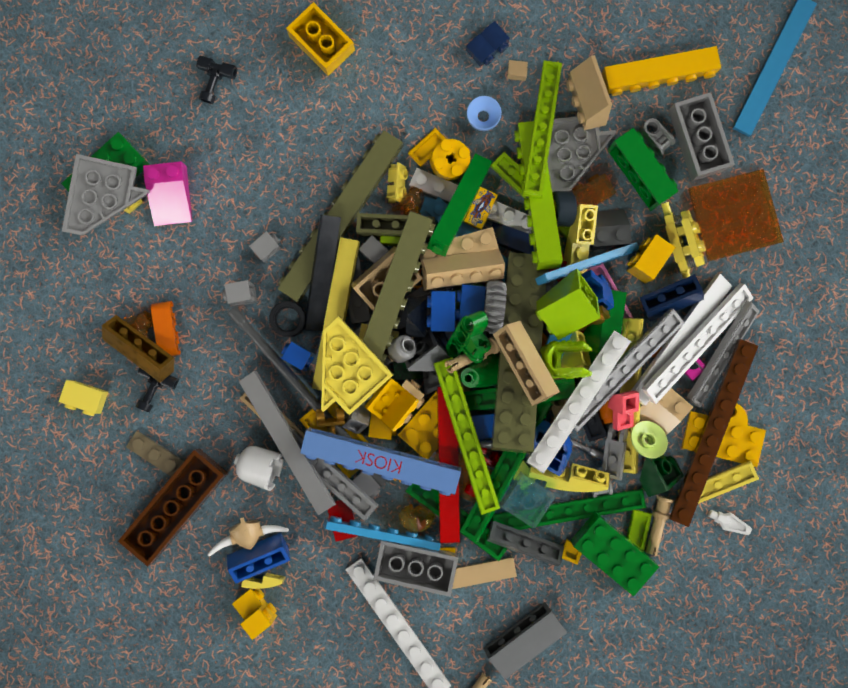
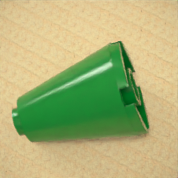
[461,354,499,388]

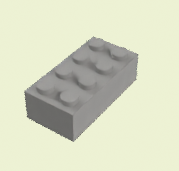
[668,92,735,181]
[373,540,459,597]

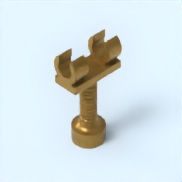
[316,407,345,434]

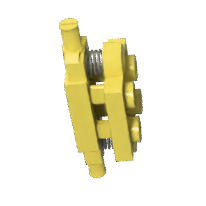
[661,202,706,279]

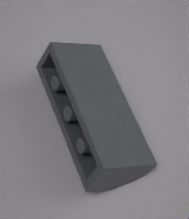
[483,602,568,680]

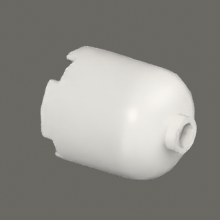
[234,446,284,491]

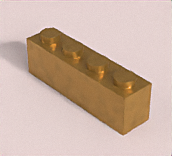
[102,315,174,383]

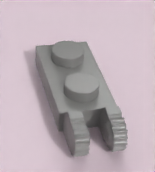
[602,423,628,481]

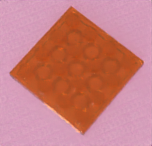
[688,169,784,262]

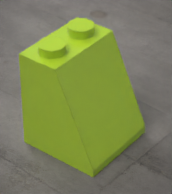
[535,269,601,340]

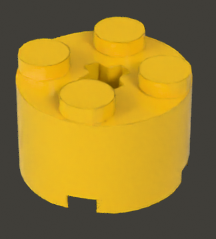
[429,139,470,181]

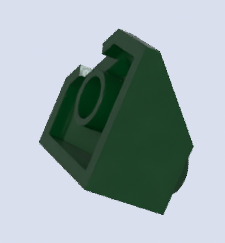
[639,455,684,497]

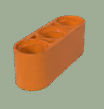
[151,301,181,356]

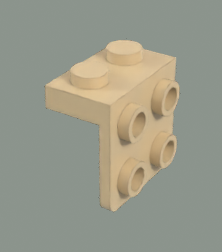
[402,379,425,424]

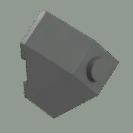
[405,327,450,371]

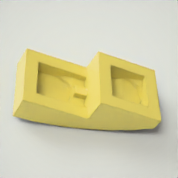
[241,573,285,589]

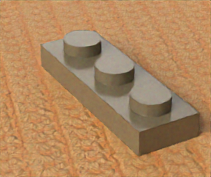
[126,431,184,477]

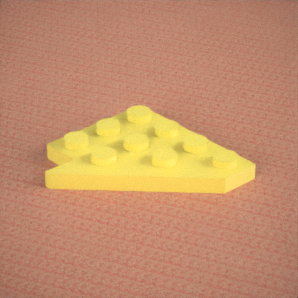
[321,316,393,415]

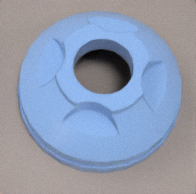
[467,96,502,131]

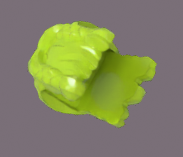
[540,340,592,379]

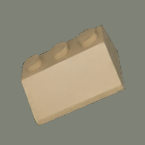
[566,55,612,130]

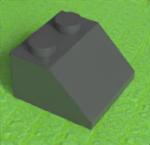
[589,209,632,250]

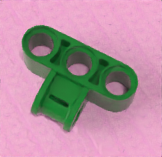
[446,311,491,363]

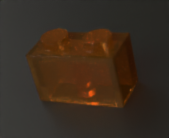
[572,173,617,207]

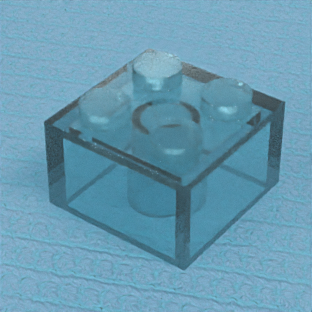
[500,471,556,529]

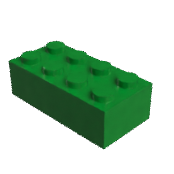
[607,128,678,211]
[61,132,150,192]
[570,511,659,596]

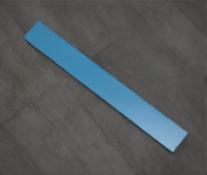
[732,0,817,137]

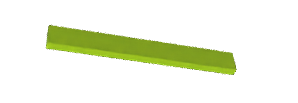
[522,60,562,199]
[433,357,500,515]

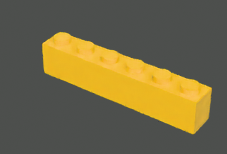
[601,46,721,96]

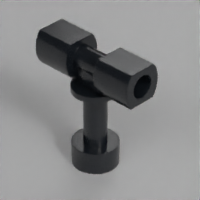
[196,55,238,104]
[135,367,179,413]

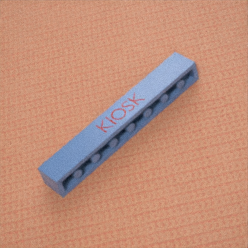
[300,427,461,496]

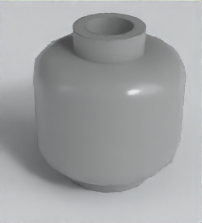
[387,335,417,363]

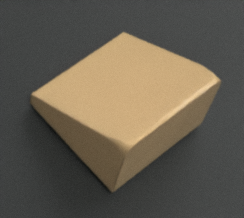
[507,60,528,81]

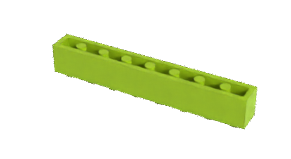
[514,121,563,270]

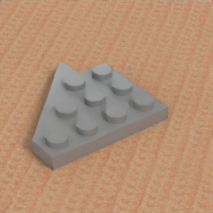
[547,116,616,193]
[62,154,150,236]

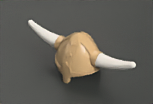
[208,517,289,556]

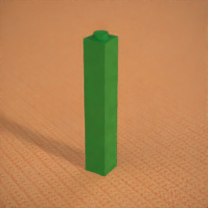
[427,153,493,257]

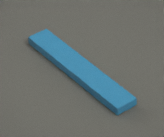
[535,242,639,285]

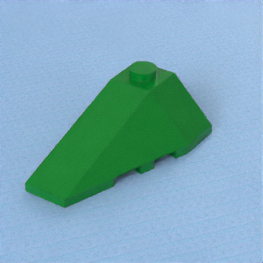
[583,290,627,364]

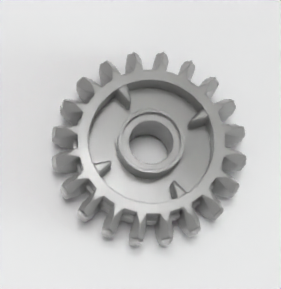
[484,280,507,334]

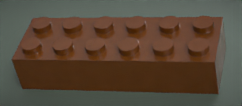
[118,448,229,567]

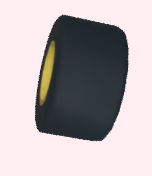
[552,191,577,227]

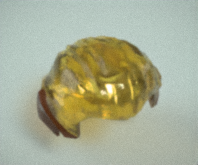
[399,504,436,533]

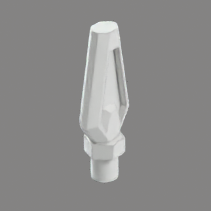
[708,510,752,535]

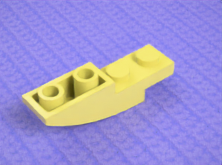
[564,204,598,277]
[528,463,610,492]

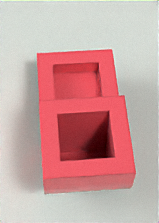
[608,390,639,431]

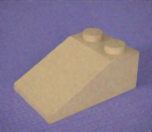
[640,388,693,444]

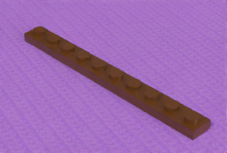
[669,339,758,527]

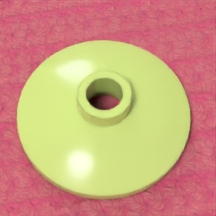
[631,421,668,459]

